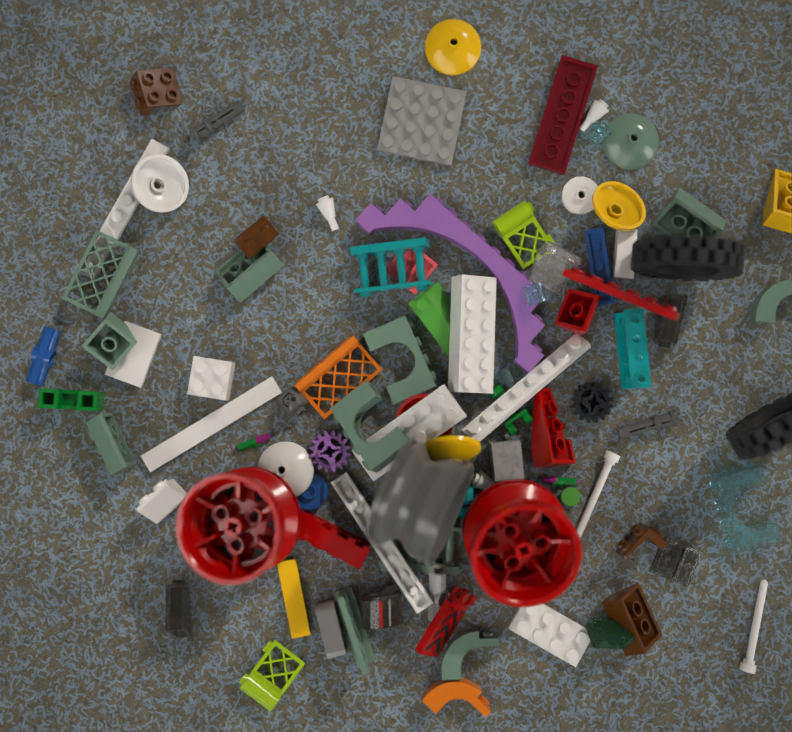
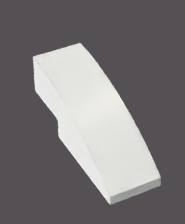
[611,229,637,279]

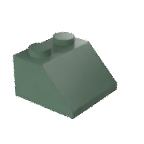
[82,312,137,370]

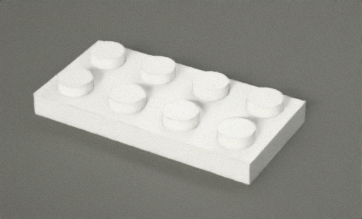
[508,604,595,667]

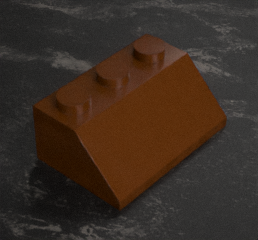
[602,583,662,656]

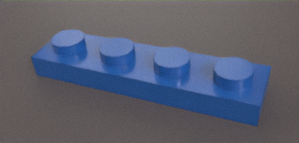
[584,227,616,306]

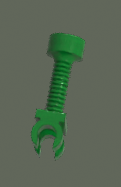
[488,383,533,436]

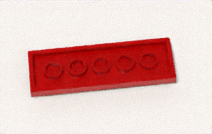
[562,267,681,322]

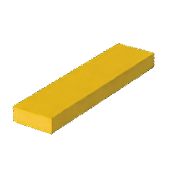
[277,558,311,639]

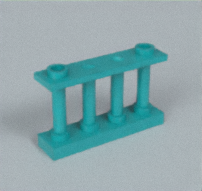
[350,237,433,297]
[613,308,651,389]

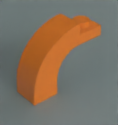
[421,678,491,717]

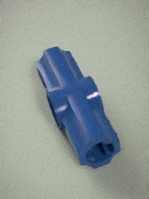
[26,326,62,386]

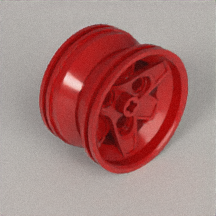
[176,467,302,585]
[462,479,582,607]

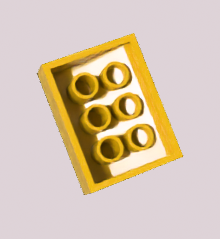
[762,169,792,234]

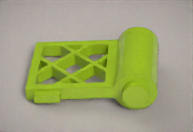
[492,200,555,269]
[238,640,305,712]

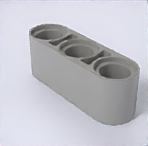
[315,599,347,659]

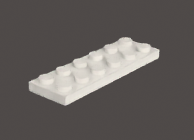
[351,384,467,482]

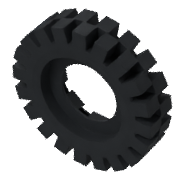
[631,234,745,281]
[726,393,792,460]

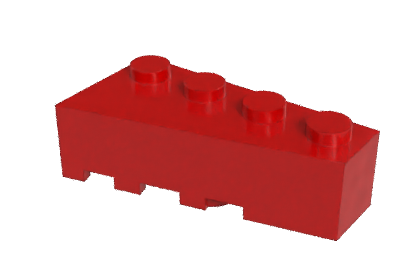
[299,510,371,570]

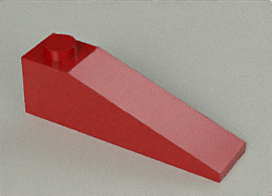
[531,388,576,468]

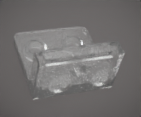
[529,241,581,297]

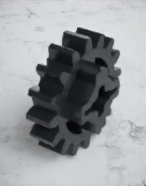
[570,382,613,423]

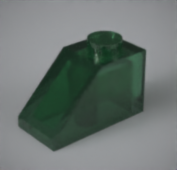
[585,616,635,649]

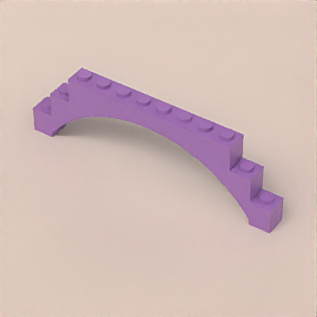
[355,194,546,373]

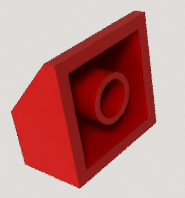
[554,288,601,335]

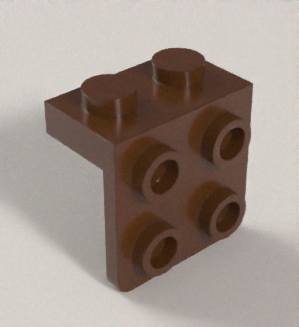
[129,68,182,116]
[234,216,279,258]
[616,523,667,560]

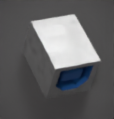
[489,440,524,481]

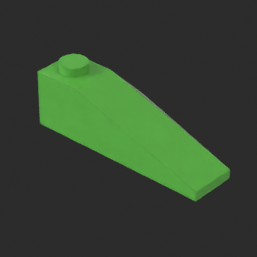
[408,282,451,357]

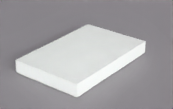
[105,321,162,388]

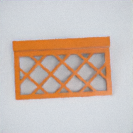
[294,335,382,419]

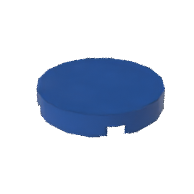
[297,473,329,511]

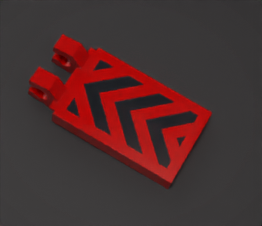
[414,586,477,657]

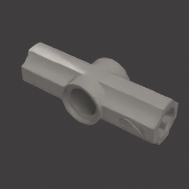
[425,565,450,622]

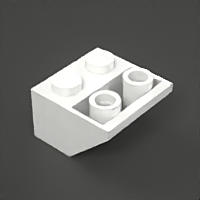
[136,479,187,524]

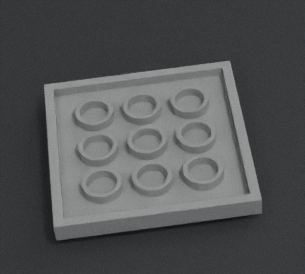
[377,76,467,166]

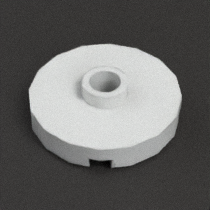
[561,176,598,215]

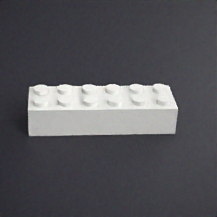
[448,274,497,393]

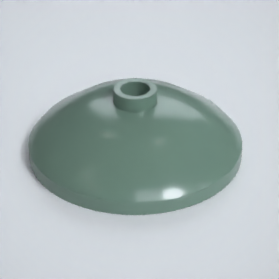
[602,113,659,170]

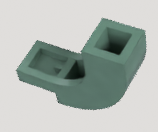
[749,279,792,324]
[441,627,499,680]

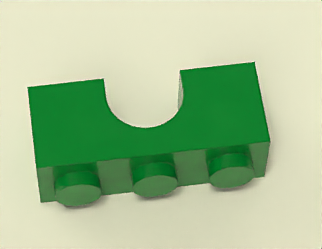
[38,388,105,411]

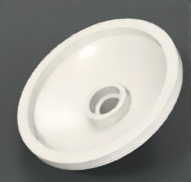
[131,154,189,213]
[257,441,314,497]

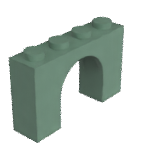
[363,316,438,404]
[330,380,410,473]

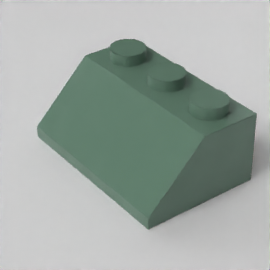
[652,188,726,237]
[214,245,284,303]
[86,413,136,475]

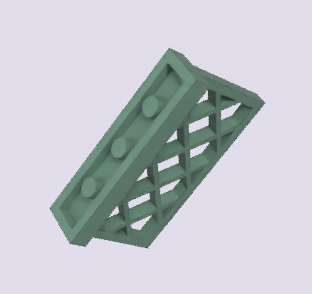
[62,230,140,319]
[333,586,376,675]

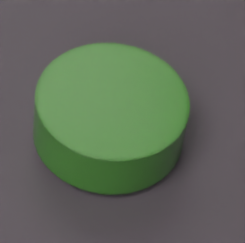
[560,487,580,506]

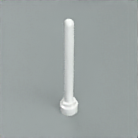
[576,450,621,537]
[739,579,768,674]

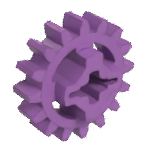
[309,431,351,472]

